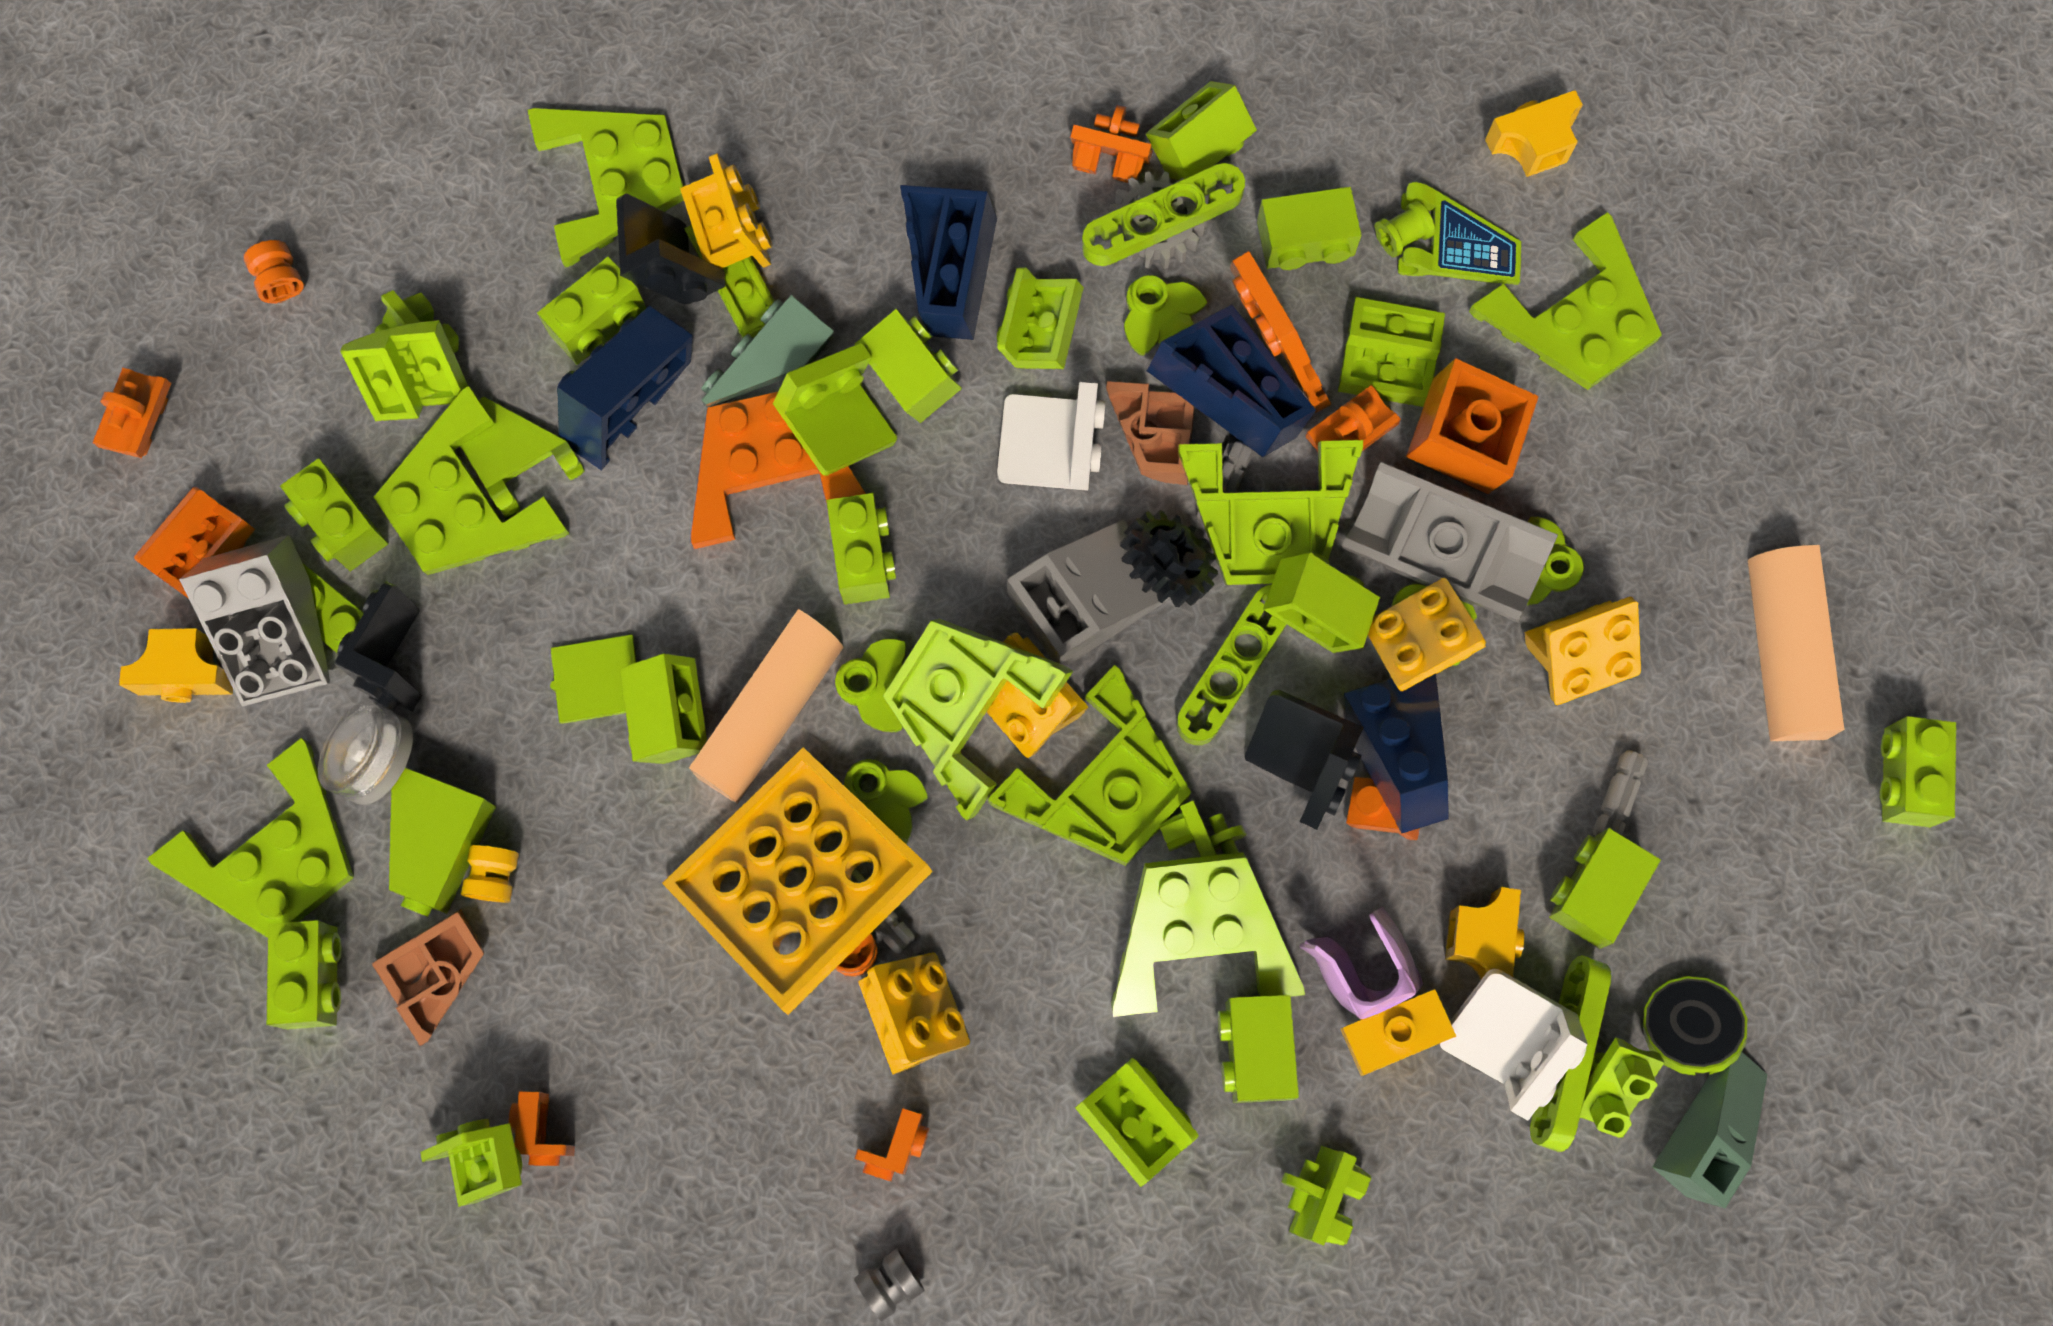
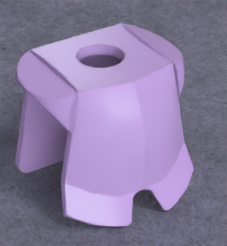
[1299,907,1423,1019]

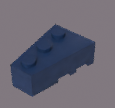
[900,185,997,340]
[1146,304,1316,457]
[557,306,693,471]
[1344,673,1449,833]

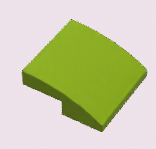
[1338,297,1445,407]
[340,320,468,421]

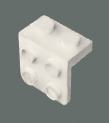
[997,382,1106,491]
[1440,969,1588,1120]

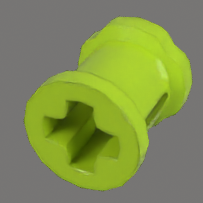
[1374,201,1435,258]

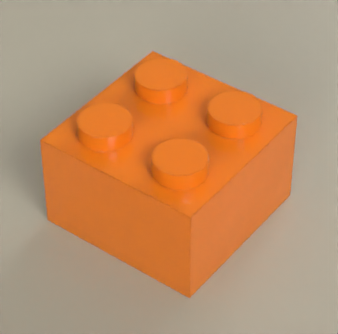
[1406,358,1539,494]

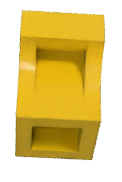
[1485,90,1583,177]
[119,628,233,703]
[1445,887,1524,980]
[1340,989,1456,1076]

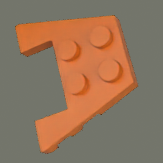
[1230,251,1331,413]
[691,392,866,549]

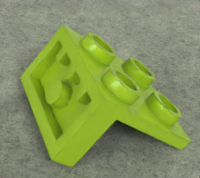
[773,343,897,476]

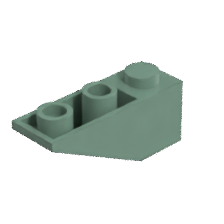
[701,295,834,408]
[1652,1052,1767,1209]

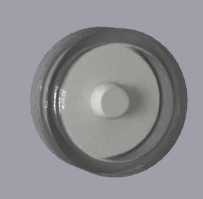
[318,701,413,805]

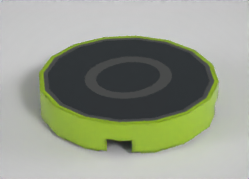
[1643,976,1748,1075]

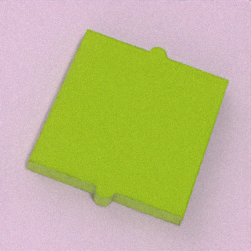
[550,635,637,724]

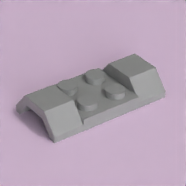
[1342,462,1558,622]

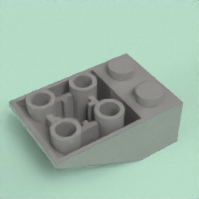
[1007,520,1171,666]
[179,535,330,707]

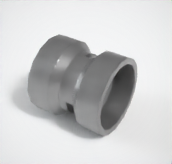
[854,1248,925,1322]

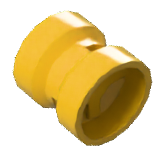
[461,845,519,903]

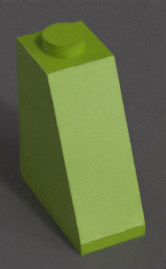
[389,768,496,917]

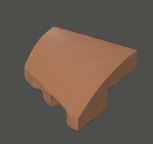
[1106,381,1195,485]
[372,909,485,1046]

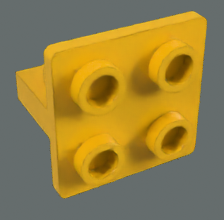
[680,153,773,269]
[1368,578,1486,691]
[1524,596,1641,705]
[987,633,1088,758]
[858,952,970,1075]

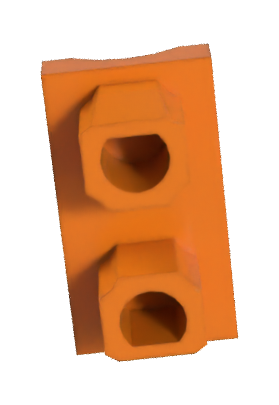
[1070,105,1153,183]
[92,368,172,458]
[1306,385,1401,452]

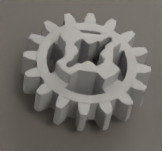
[1109,172,1206,269]

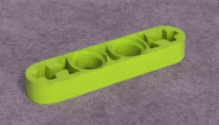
[1082,163,1245,266]
[1176,585,1287,745]
[1530,955,1611,1152]

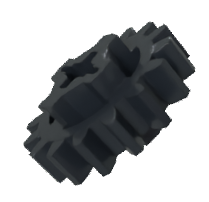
[1120,510,1218,607]

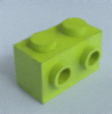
[1145,81,1257,180]
[1257,187,1362,270]
[537,257,646,365]
[854,309,962,423]
[280,458,388,572]
[826,493,896,605]
[1263,552,1380,653]
[620,653,707,764]
[1880,716,1956,828]
[1549,828,1661,949]
[266,920,342,1030]
[1218,995,1299,1103]

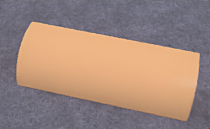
[1748,545,1845,741]
[689,609,843,804]

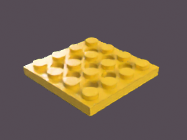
[662,747,933,1015]

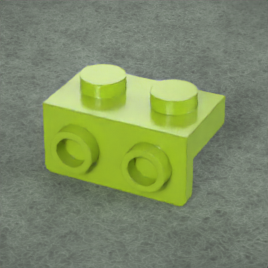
[997,267,1084,369]
[1075,1058,1199,1187]
[420,1119,523,1207]

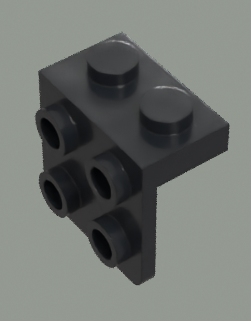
[616,194,726,305]
[334,581,422,712]
[1245,690,1364,830]

